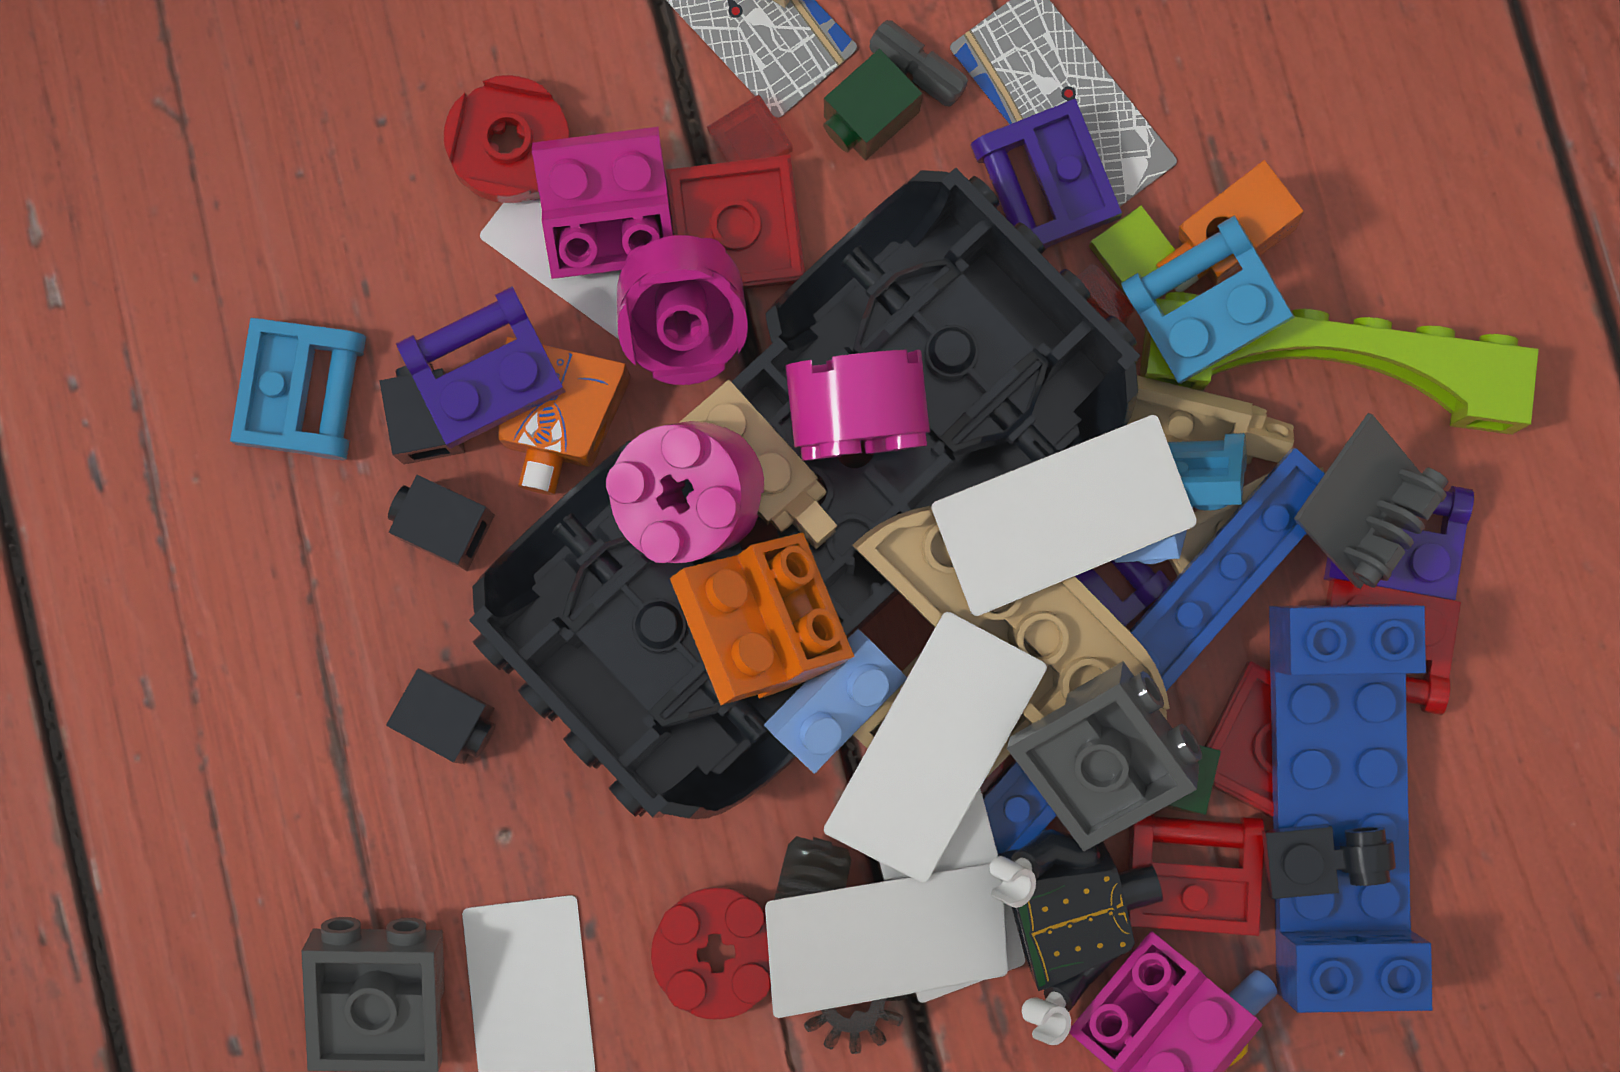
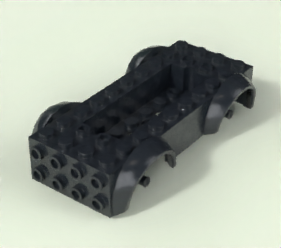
[469,168,1140,819]

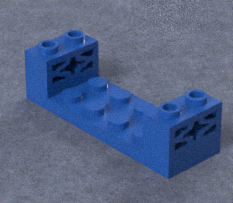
[1269,604,1433,1013]

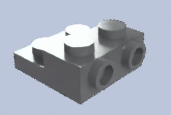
[1007,661,1202,851]
[301,917,445,1072]

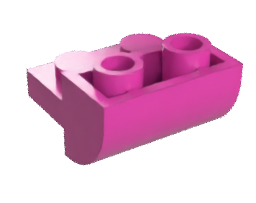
[532,127,674,279]
[1069,931,1263,1072]

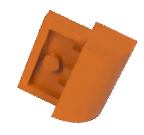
[670,533,855,705]

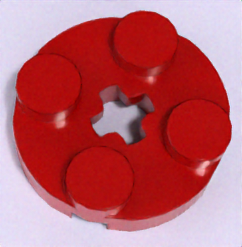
[444,75,571,203]
[651,887,771,1020]

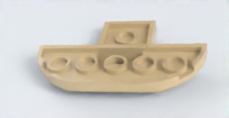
[852,506,1170,779]

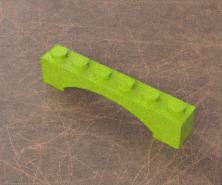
[1140,292,1539,435]

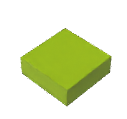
[1089,205,1175,295]

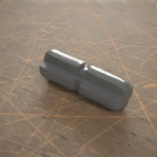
[869,20,968,107]

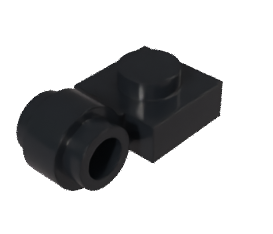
[1262,824,1396,899]

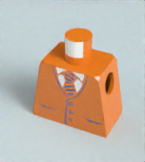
[1156,160,1304,292]
[499,337,631,495]

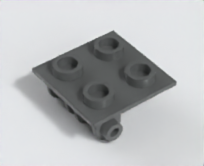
[1294,413,1448,589]

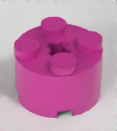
[617,235,748,385]
[785,350,930,461]
[606,421,764,563]

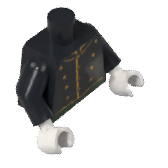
[989,829,1163,1045]

